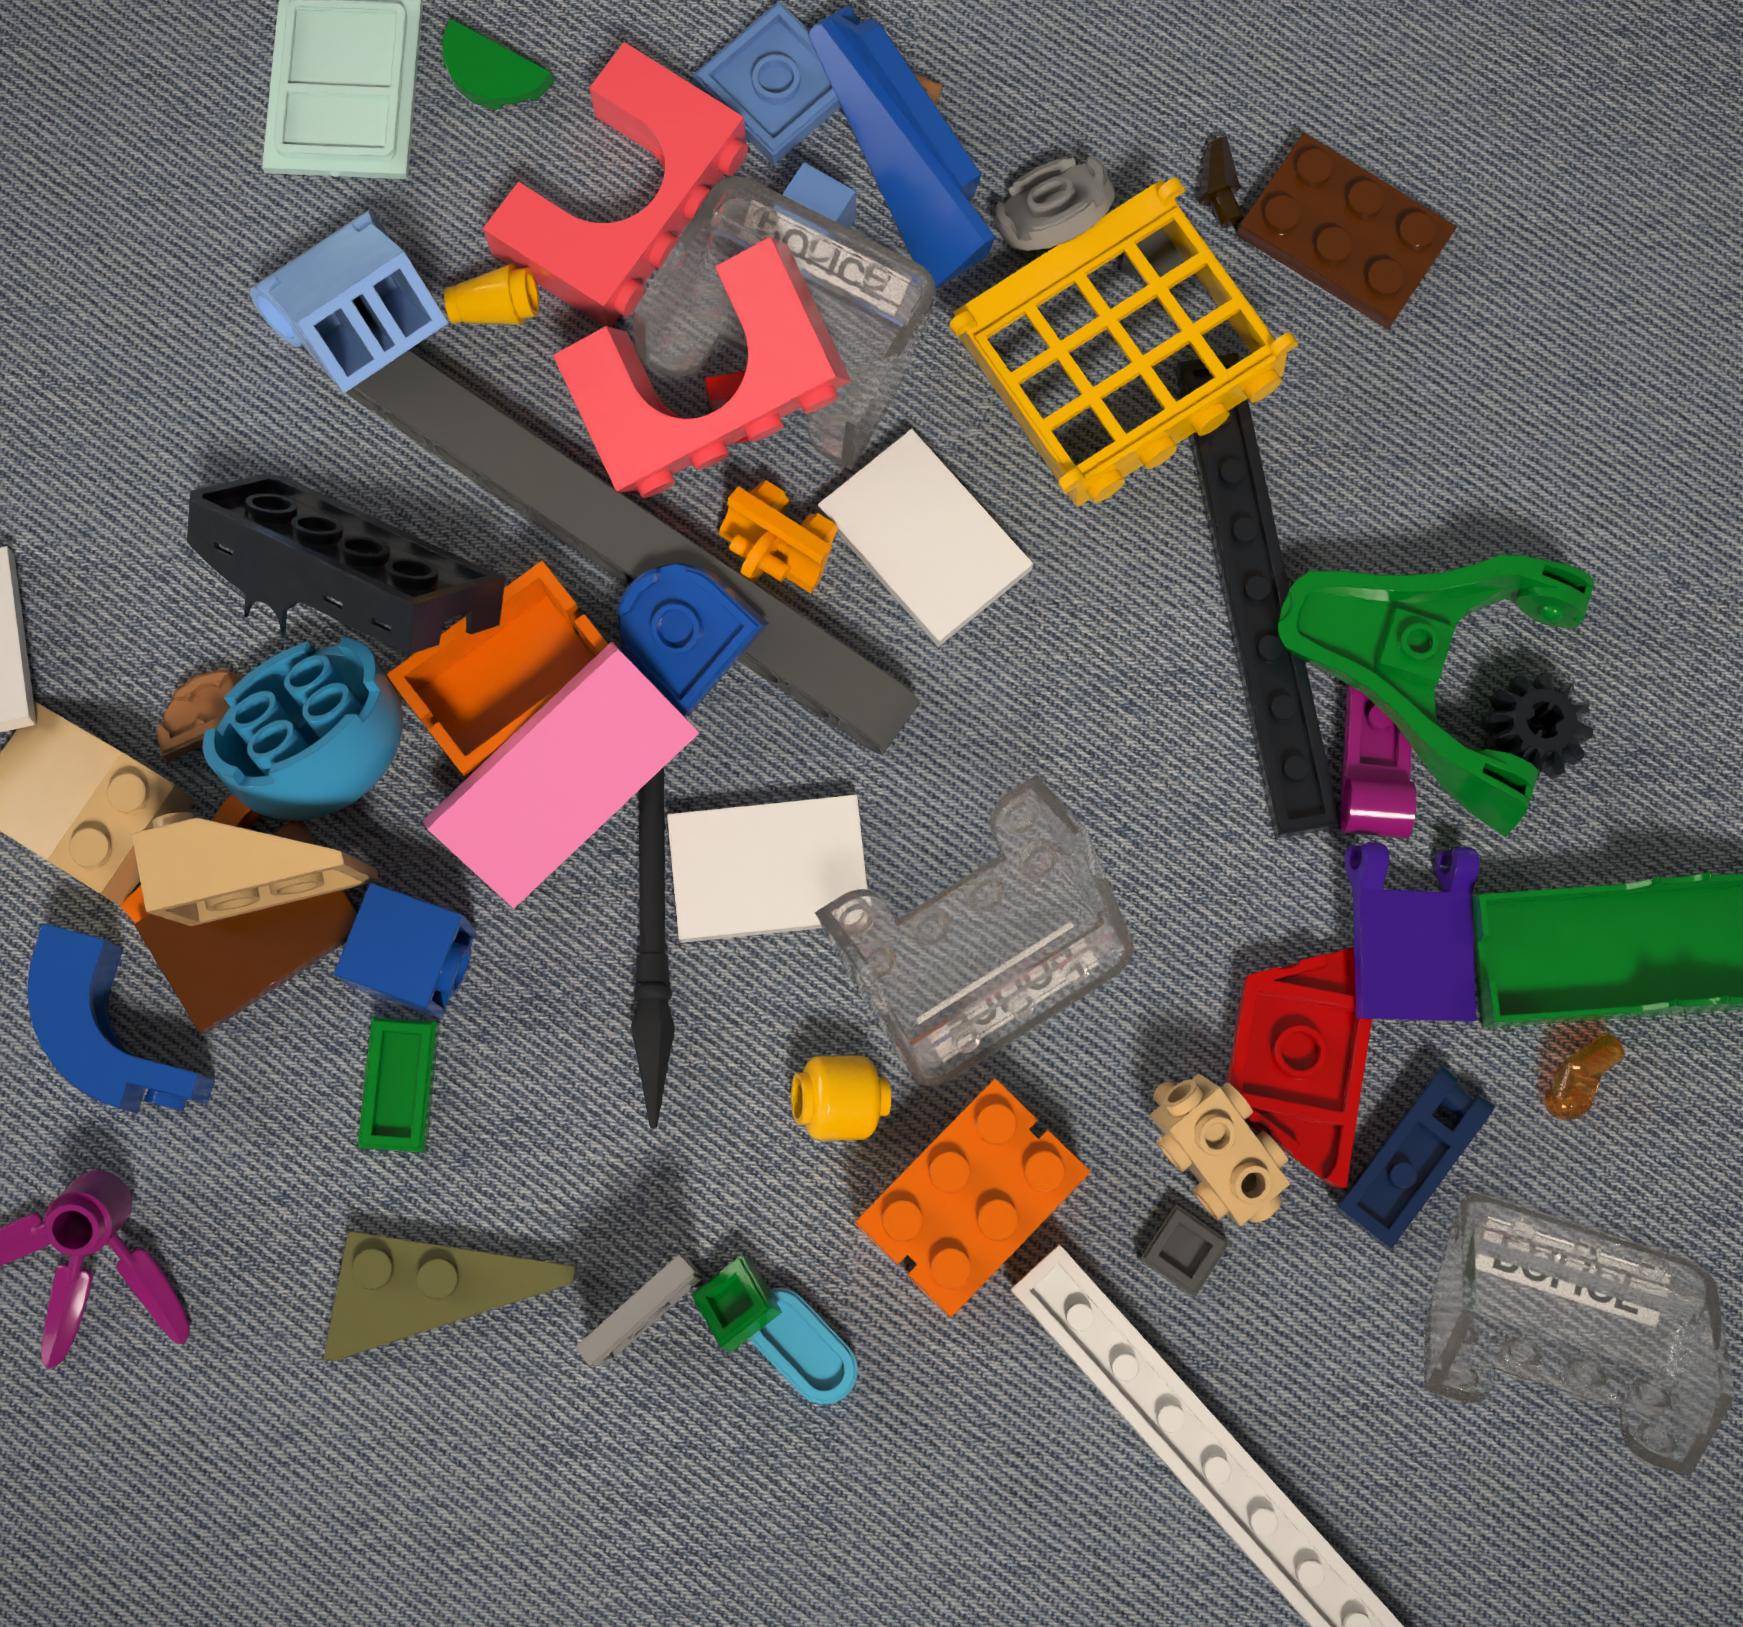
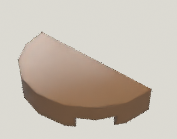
[157,670,246,762]

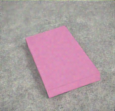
[422,642,699,909]

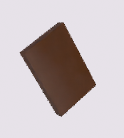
[134,821,359,1034]

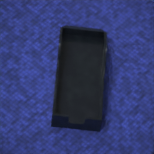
[187,474,506,655]

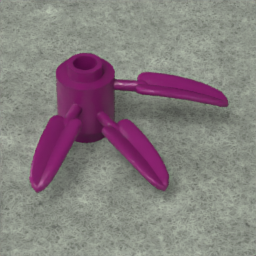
[0,1170,190,1369]

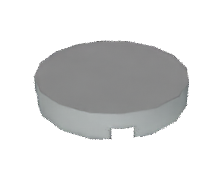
[995,157,1115,251]

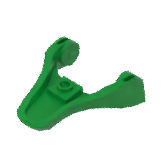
[1278,554,1595,837]

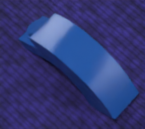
[28,923,215,1114]

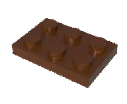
[1236,133,1457,330]

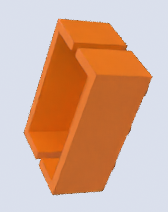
[386,560,608,780]
[855,1078,1091,1318]

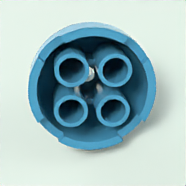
[203,637,403,821]

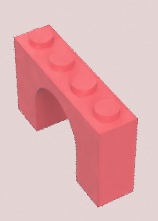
[483,42,748,328]
[553,237,851,498]

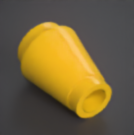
[444,264,539,325]

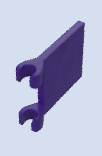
[1345,842,1479,1022]

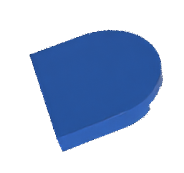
[618,563,769,717]

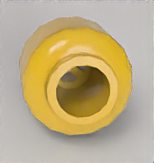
[791,1055,891,1141]

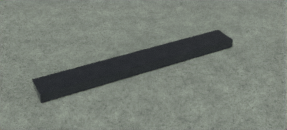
[1175,353,1341,839]

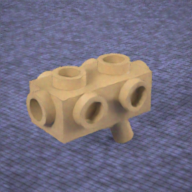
[1149,1074,1290,1226]

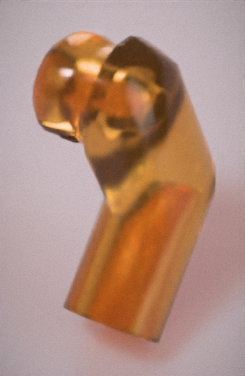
[1544,1034,1624,1120]

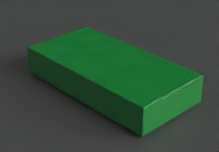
[358,1017,440,1153]

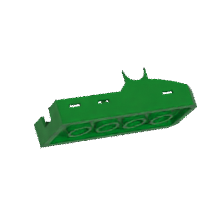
[1472,871,1743,1029]

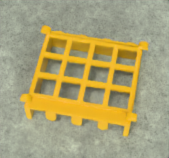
[949,177,1298,507]

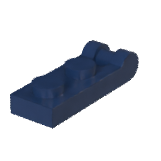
[1334,1065,1495,1249]

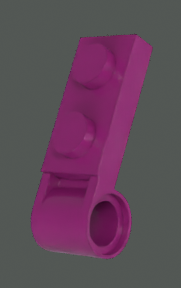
[1340,684,1416,839]

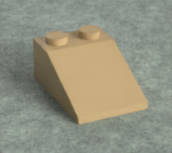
[0,702,195,905]
[131,812,379,926]

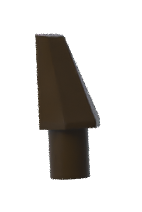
[1198,136,1244,228]

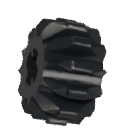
[1481,672,1594,779]

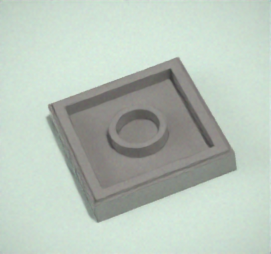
[574,1254,703,1366]

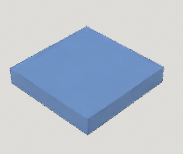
[692,1,841,165]

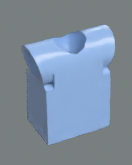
[249,210,448,394]

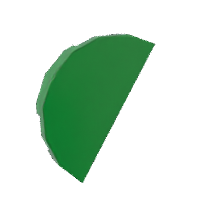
[442,18,554,110]

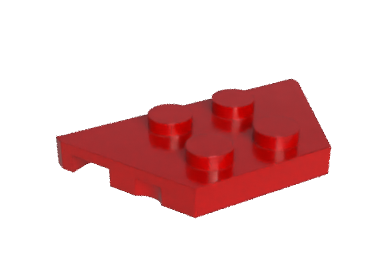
[1226,947,1372,1189]

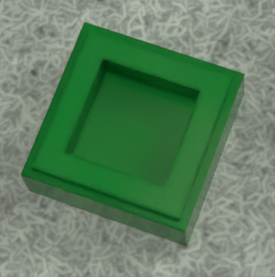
[691,1255,782,1352]

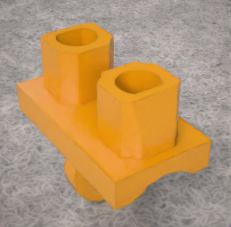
[718,480,838,594]

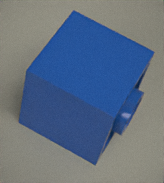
[333,882,477,1020]

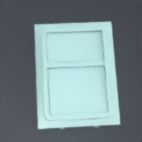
[262,0,423,179]

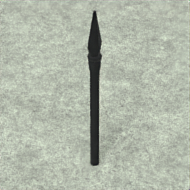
[631,767,675,1129]

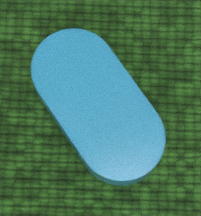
[749,1288,858,1404]

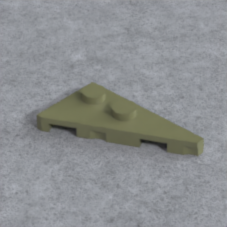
[323,1231,578,1361]

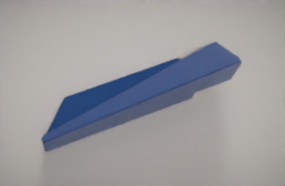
[809,5,995,290]

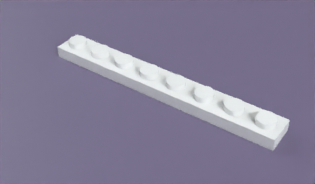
[1010,1244,1404,1627]

